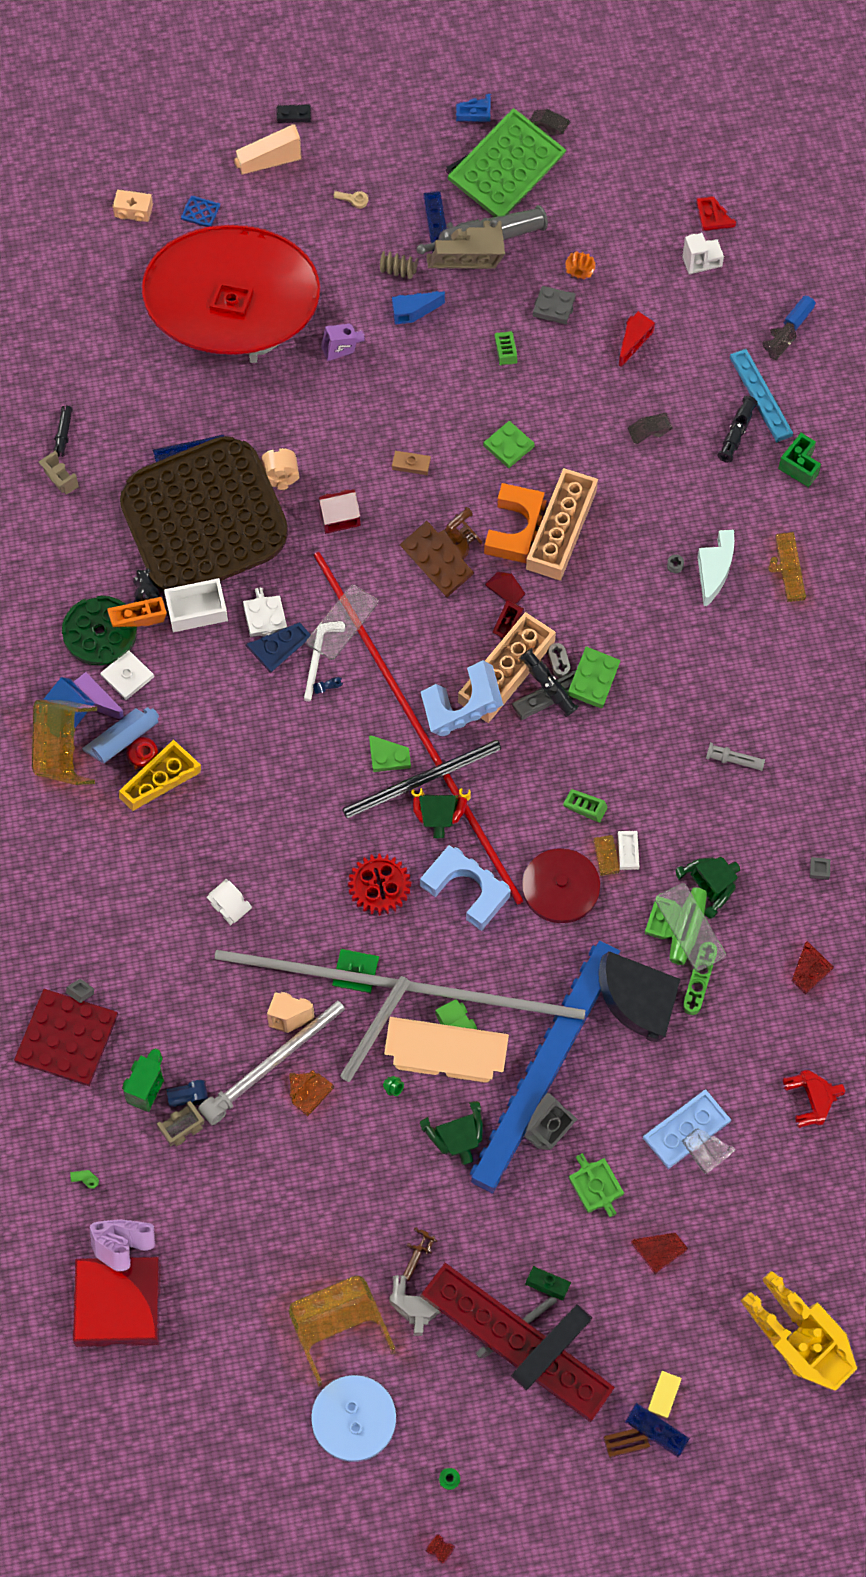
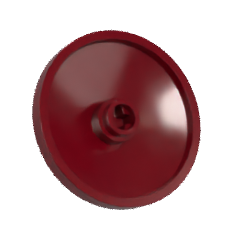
[522,848,600,923]

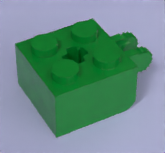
[122,1048,164,1112]

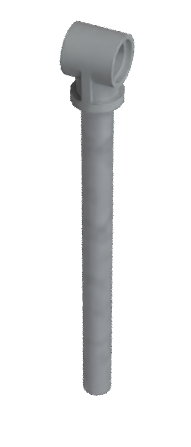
[198,1001,345,1125]

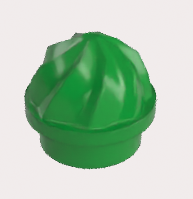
[383,1076,404,1096]

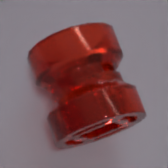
[426,1534,455,1565]

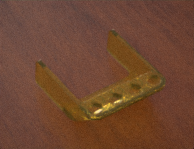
[32,700,97,785]
[289,1276,395,1387]

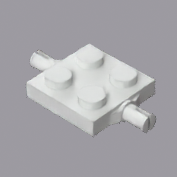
[243,587,287,637]

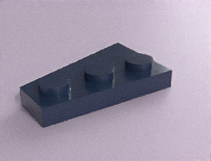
[245,622,312,673]

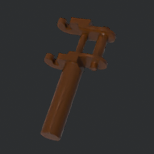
[403,1227,437,1281]

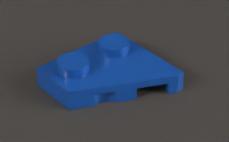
[456,94,491,122]

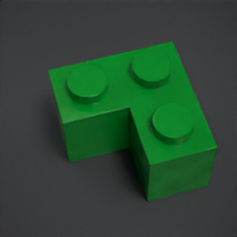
[778,433,821,488]

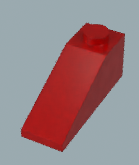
[619,311,655,367]

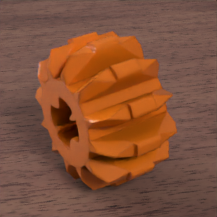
[565,251,595,279]

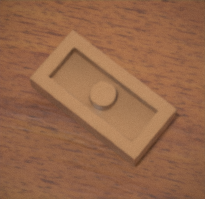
[392,451,431,475]

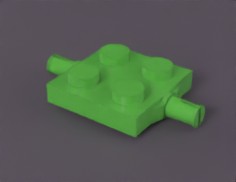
[568,1153,624,1218]

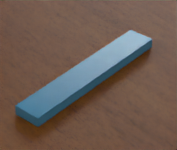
[730,349,793,442]

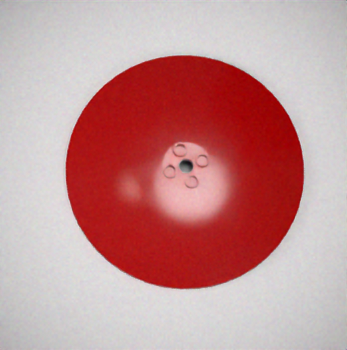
[142,225,320,354]

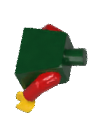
[411,788,471,838]

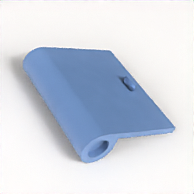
[82,707,159,764]

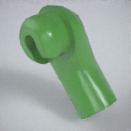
[70,1170,99,1189]

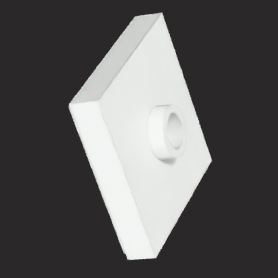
[100,650,154,700]

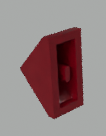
[492,600,524,638]

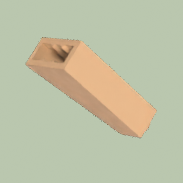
[234,124,301,174]

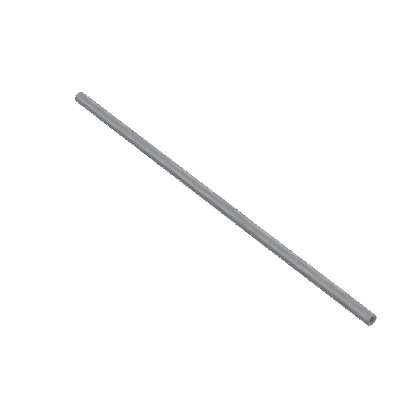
[215,950,586,1020]

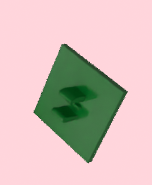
[332,949,379,994]

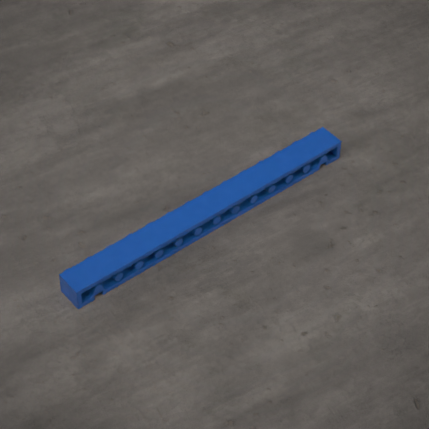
[470,940,620,1194]

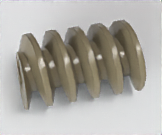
[380,250,419,279]

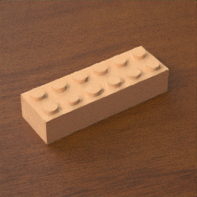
[526,468,598,581]
[458,612,556,723]

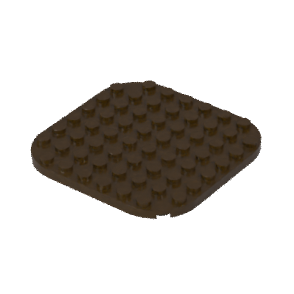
[120,437,288,591]

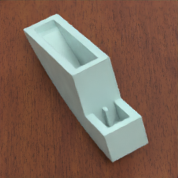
[698,530,734,606]

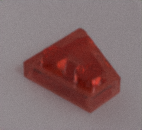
[792,941,834,995]
[631,1232,688,1274]

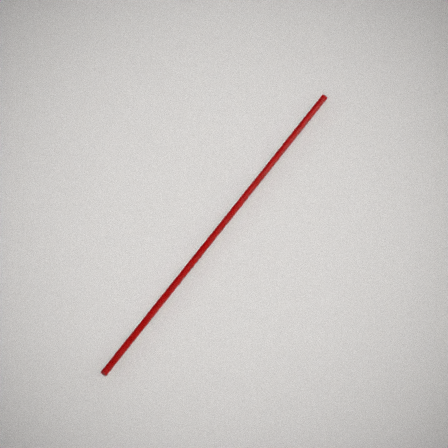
[314,552,524,905]

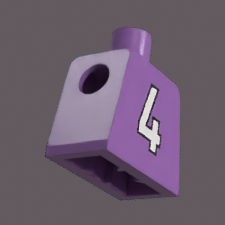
[321,324,365,361]

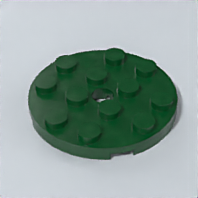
[62,595,137,665]

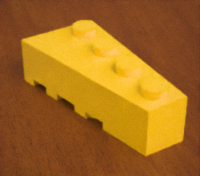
[119,740,201,811]

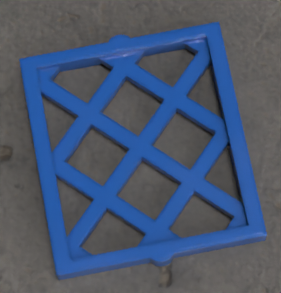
[181,195,220,227]

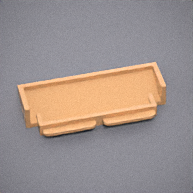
[385,1017,509,1082]

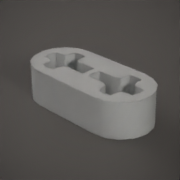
[548,643,570,678]

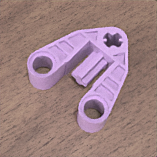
[90,1219,155,1271]

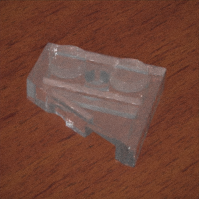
[682,1129,735,1174]

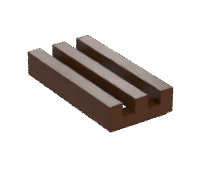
[603,1426,650,1458]

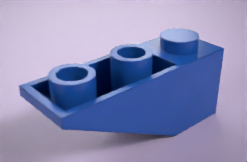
[392,291,445,325]

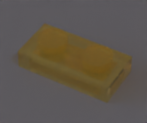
[593,835,620,876]

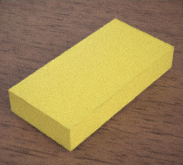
[647,1371,682,1419]

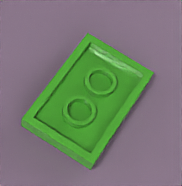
[568,647,621,709]

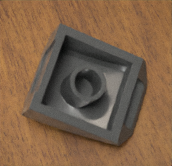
[524,1092,577,1150]

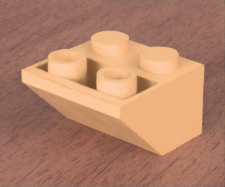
[267,992,315,1033]

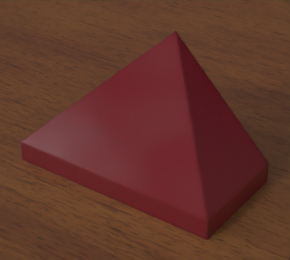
[485,572,525,604]

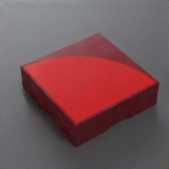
[73,1257,161,1347]

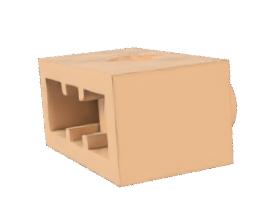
[113,190,153,222]

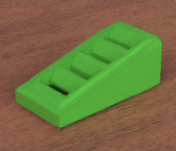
[495,332,517,365]
[563,789,607,823]

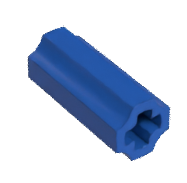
[784,296,816,331]

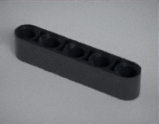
[511,1304,593,1391]

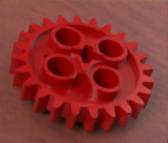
[348,854,411,916]

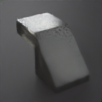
[529,109,570,136]
[628,413,673,444]

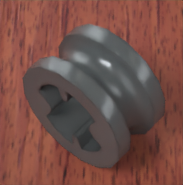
[667,555,684,573]

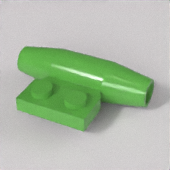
[645,887,707,965]

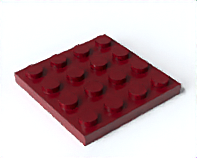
[14,989,118,1087]

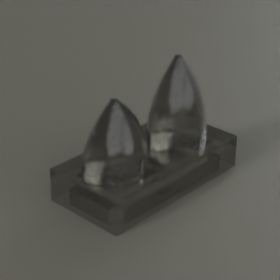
[762,323,797,360]

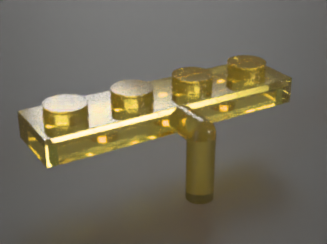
[768,532,806,602]

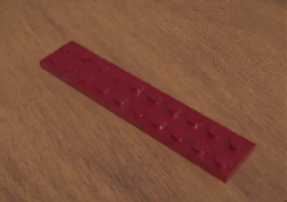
[420,1263,615,1422]

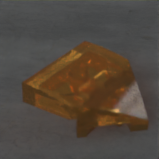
[289,1070,335,1116]

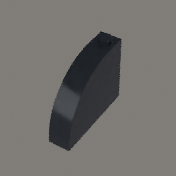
[599,951,680,1042]

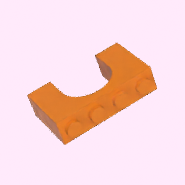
[484,483,547,563]

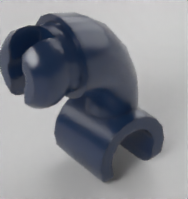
[313,677,343,694]

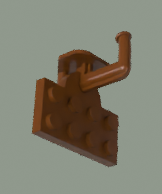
[399,507,482,597]

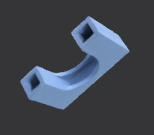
[421,660,503,736]
[420,845,511,931]

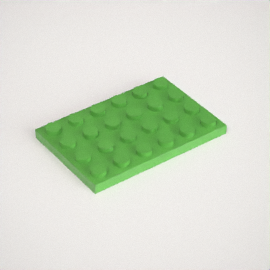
[448,108,566,217]

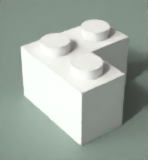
[683,233,724,274]

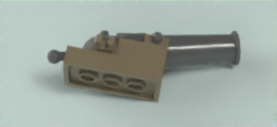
[417,205,548,269]

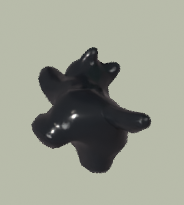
[134,568,161,603]

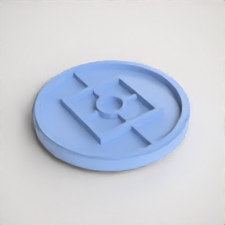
[312,1375,396,1462]

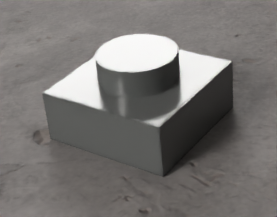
[809,857,831,880]
[66,979,95,1003]

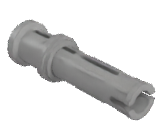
[706,742,765,771]

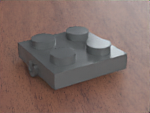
[533,286,576,325]

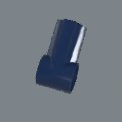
[166,1080,208,1107]

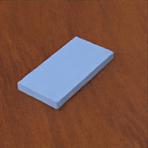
[643,1089,731,1169]

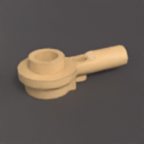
[334,191,368,209]

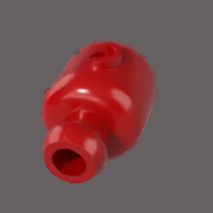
[126,737,159,769]

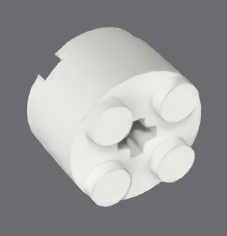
[207,879,252,925]

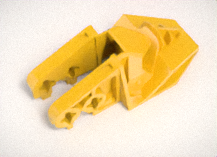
[741,1271,857,1391]

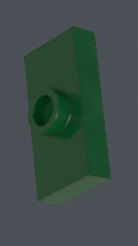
[525,1266,571,1301]

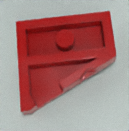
[696,196,736,231]

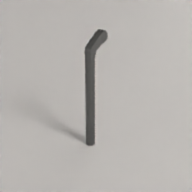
[476,1296,557,1358]

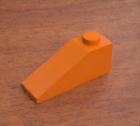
[107,597,167,627]

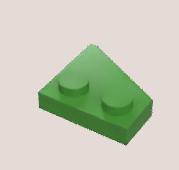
[369,736,411,772]

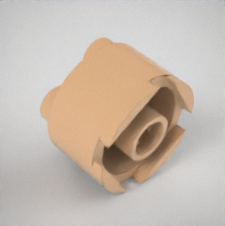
[261,449,299,490]

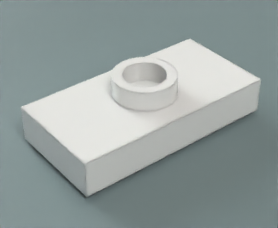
[618,831,639,870]

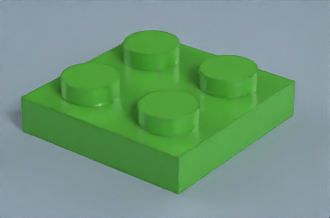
[483,421,535,468]

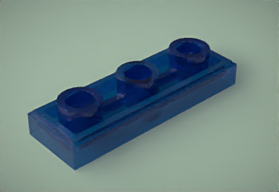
[625,1403,690,1457]

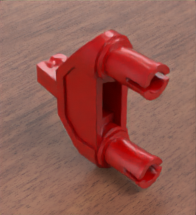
[783,1070,846,1128]

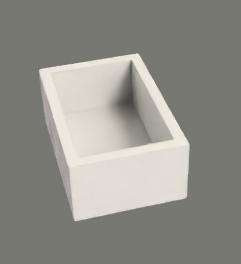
[164,579,228,632]

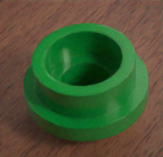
[439,1468,460,1490]

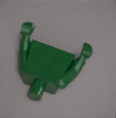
[676,857,740,919]
[420,1101,483,1165]

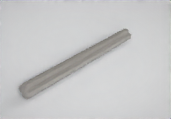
[340,976,410,1082]

